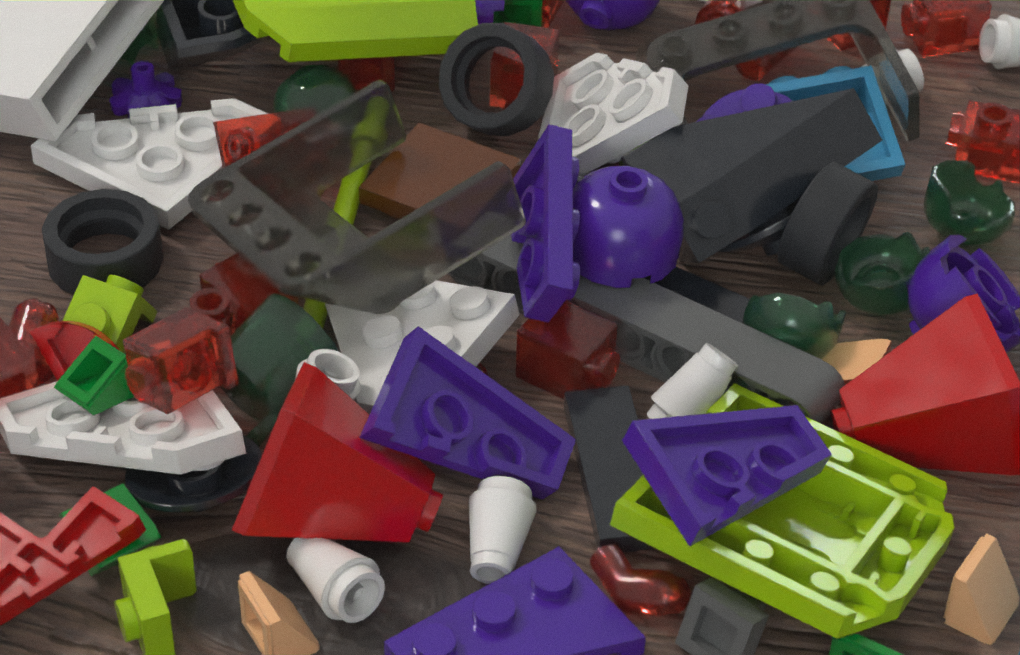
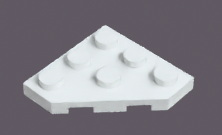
[537,52,689,178]
[31,98,280,230]
[325,266,520,414]
[0,344,246,474]

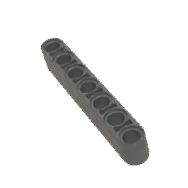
[441,209,845,424]

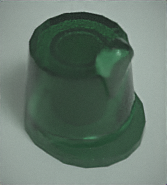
[209,293,339,447]

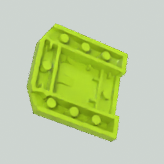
[233,0,478,62]
[610,383,955,639]

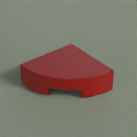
[30,321,120,381]

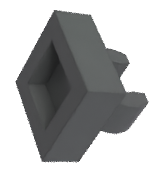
[675,577,769,655]

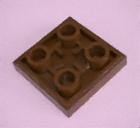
[359,123,521,238]

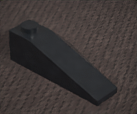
[155,0,271,69]
[621,88,882,263]

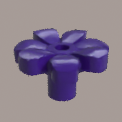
[109,61,183,119]

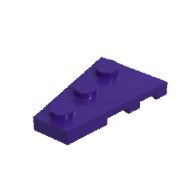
[504,124,580,322]
[359,326,576,500]
[622,405,832,547]
[384,546,646,655]

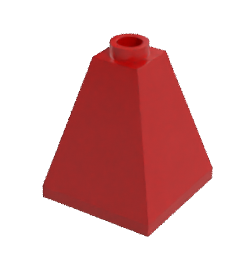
[830,293,1020,475]
[232,362,443,542]

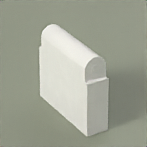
[0,0,164,141]

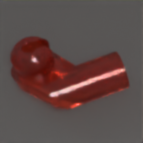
[589,544,691,616]

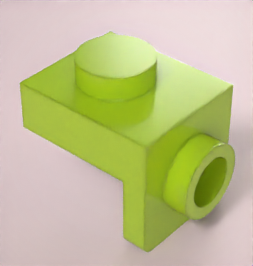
[62,274,158,353]
[114,539,197,655]

